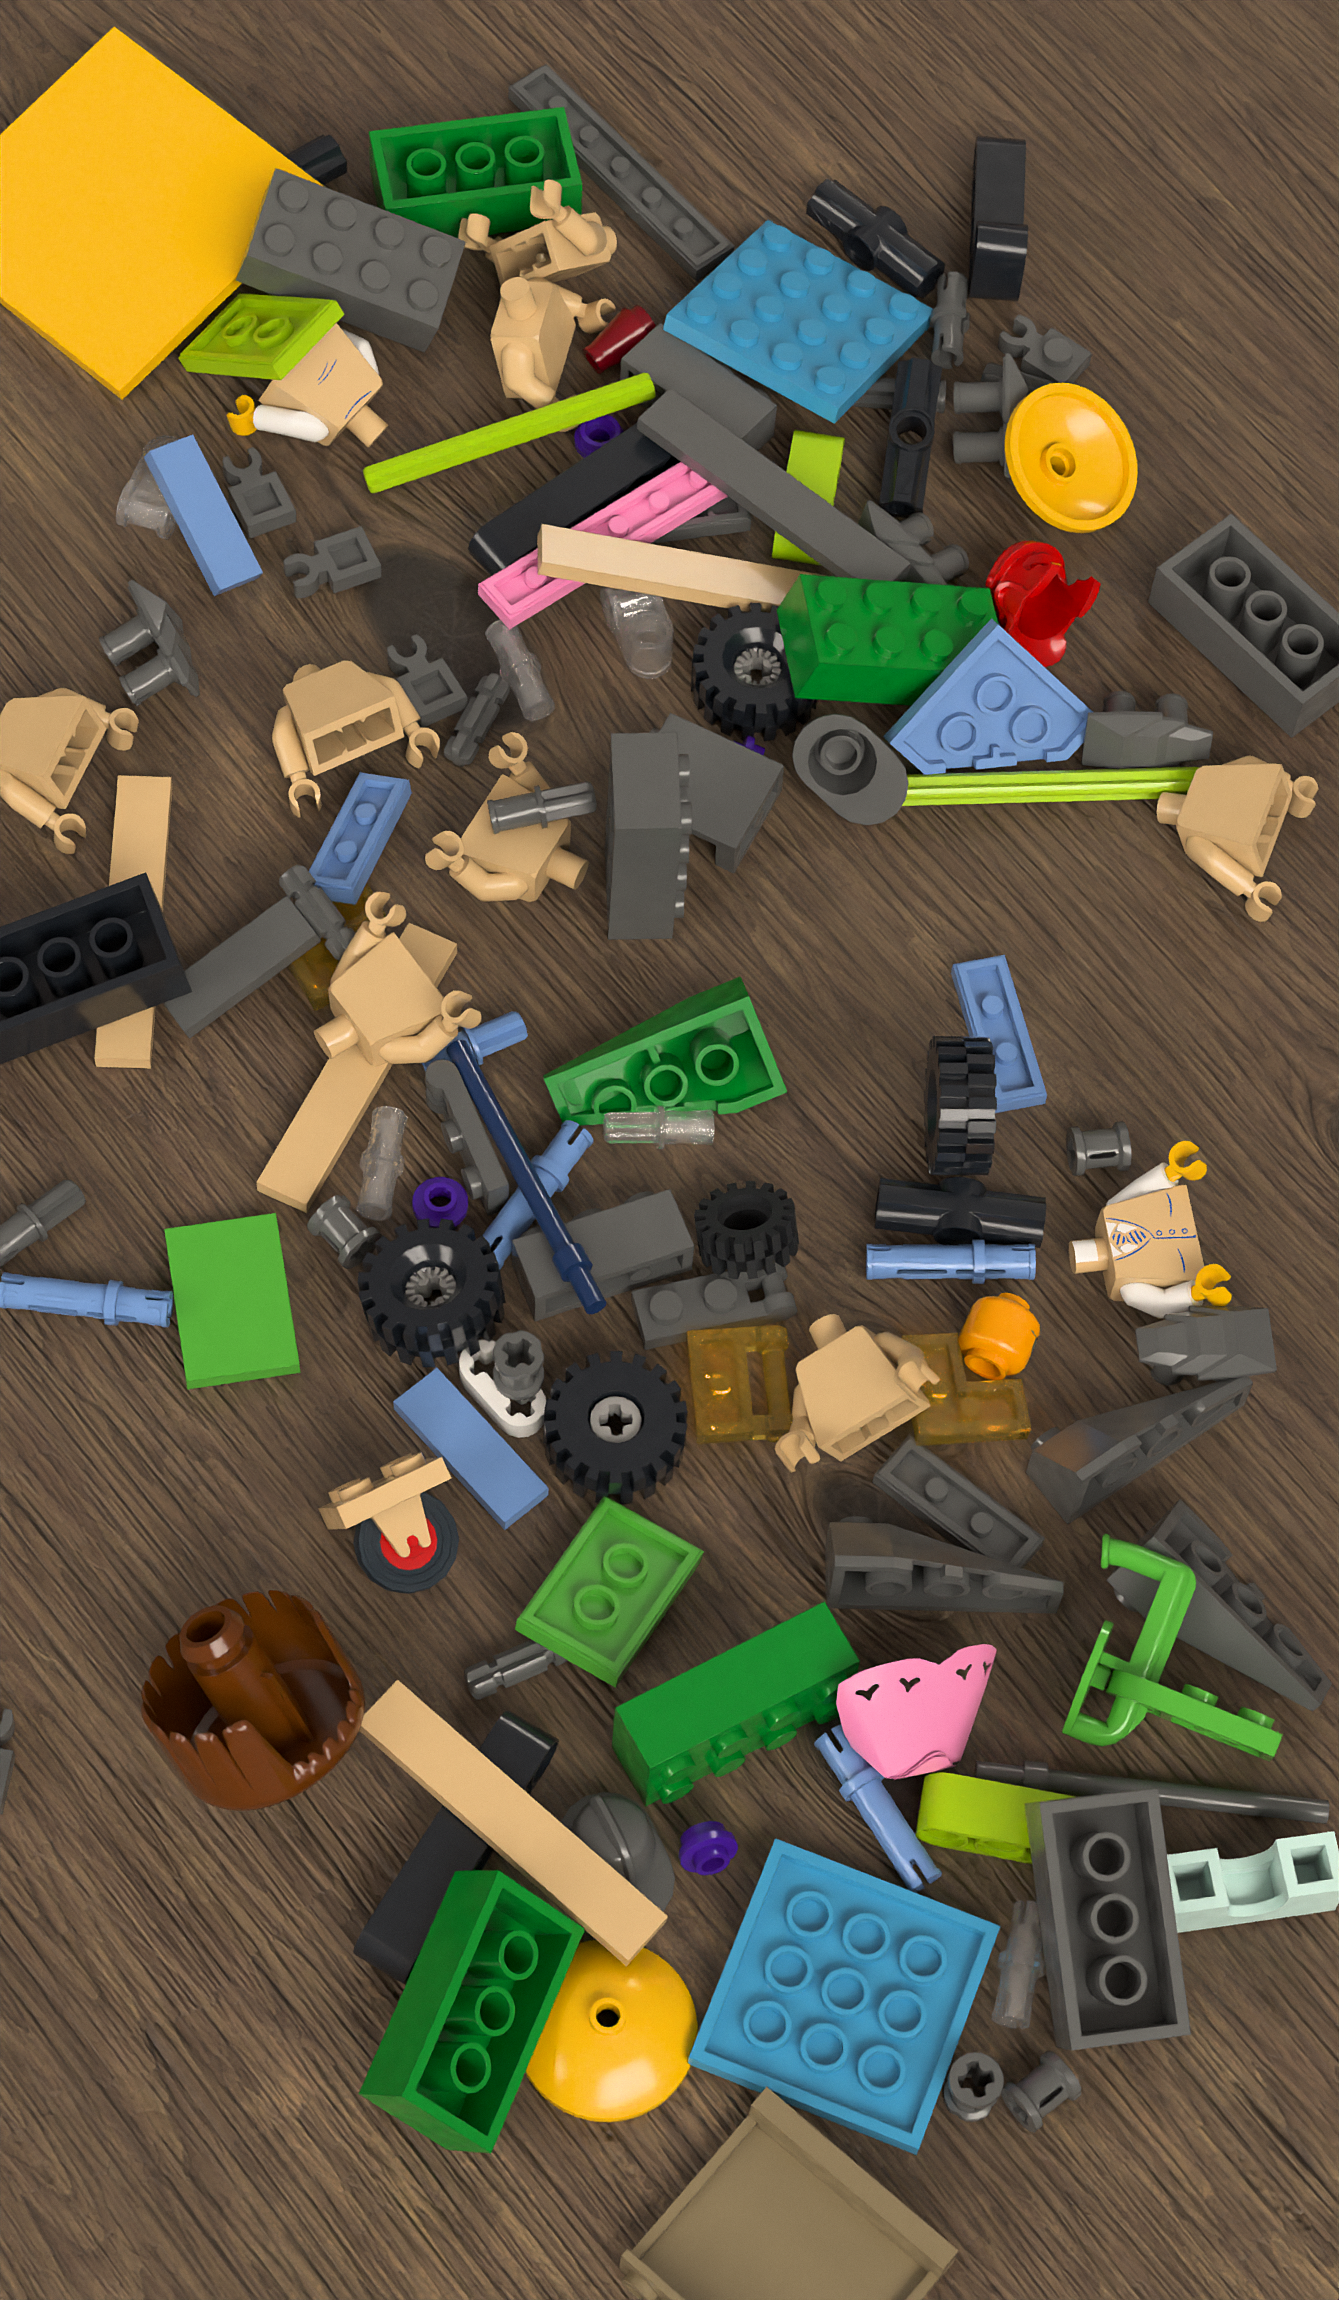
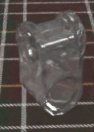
[116,435,179,540]
[600,587,674,679]

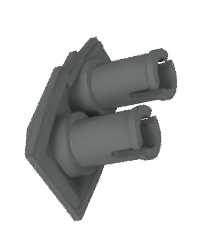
[953,353,1030,485]
[858,500,969,585]
[98,580,200,706]
[1081,691,1213,769]
[1135,1306,1277,1386]

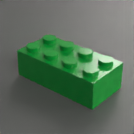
[369,107,582,238]
[777,574,998,706]
[611,1601,860,1807]
[359,1870,585,2153]

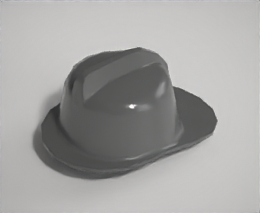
[792,713,909,825]
[561,1792,675,1912]

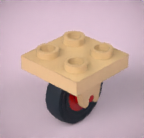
[318,1452,459,1594]

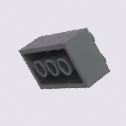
[235,168,466,353]
[1148,513,1339,738]
[604,732,692,940]
[1024,1788,1191,2050]

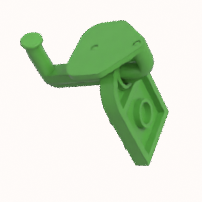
[1062,1533,1283,1762]

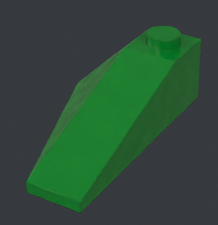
[543,976,787,1126]

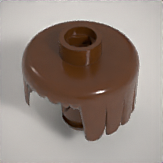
[141,1590,365,1811]

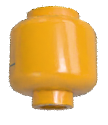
[958,1293,1040,1380]

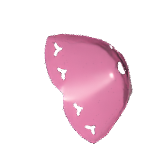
[836,1644,996,1780]

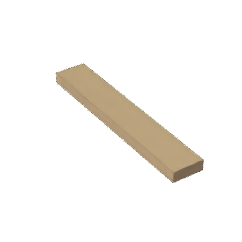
[537,524,826,613]
[95,775,173,1069]
[257,923,457,1213]
[359,1680,668,1966]

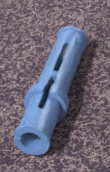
[483,1120,594,1270]
[866,1240,1036,1284]
[0,1272,173,1327]
[814,1724,942,1893]

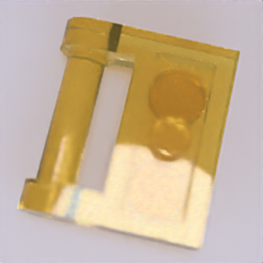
[686,1325,793,1444]

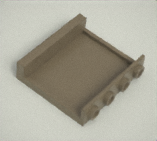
[619,2087,959,2300]

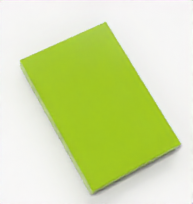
[178,293,344,380]

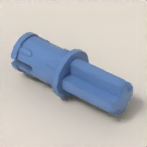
[422,1011,528,1072]

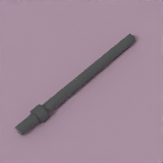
[974,1760,1329,1824]

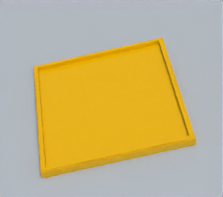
[0,27,325,400]

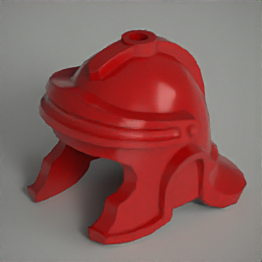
[986,540,1101,667]

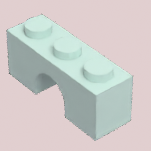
[1167,1831,1339,1933]

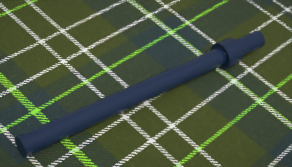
[446,1040,607,1314]

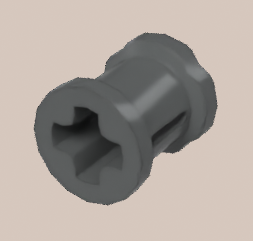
[1066,1121,1132,1176]
[307,1195,382,1269]
[493,1330,544,1400]
[1001,2051,1082,2133]
[943,2053,1004,2122]

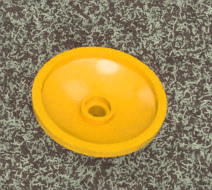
[1005,383,1138,533]
[525,1940,698,2122]

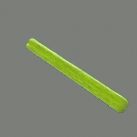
[363,373,656,493]
[902,767,1199,806]

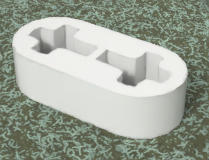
[459,1339,546,1438]

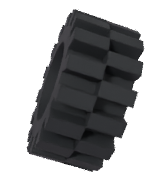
[694,1181,799,1279]

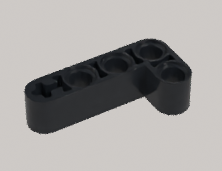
[968,136,1028,302]

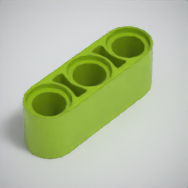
[772,430,845,566]
[915,1772,1074,1864]

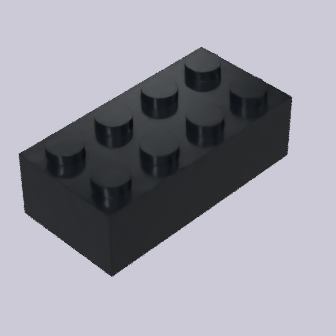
[0,872,192,1064]

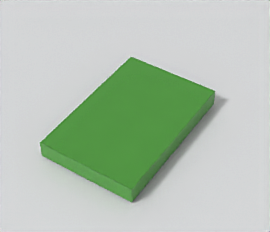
[164,1213,300,1390]
[515,1497,704,1688]

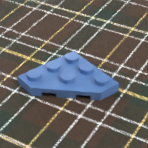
[883,618,1093,775]

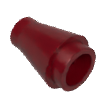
[583,305,656,374]

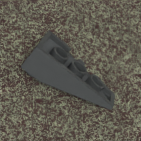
[1026,1376,1253,1525]
[1107,1499,1332,1712]
[825,1516,1064,1614]

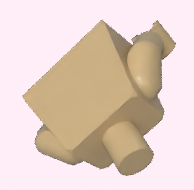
[458,180,617,286]
[491,277,616,432]
[272,661,440,817]
[0,688,138,854]
[425,732,589,902]
[1157,755,1318,922]
[314,892,481,1066]
[775,1314,940,1473]

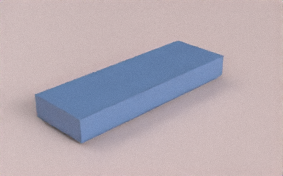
[144,434,263,596]
[309,772,412,905]
[951,955,1047,1113]
[393,1368,549,1530]

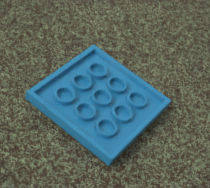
[663,220,933,424]
[688,1838,1001,2155]

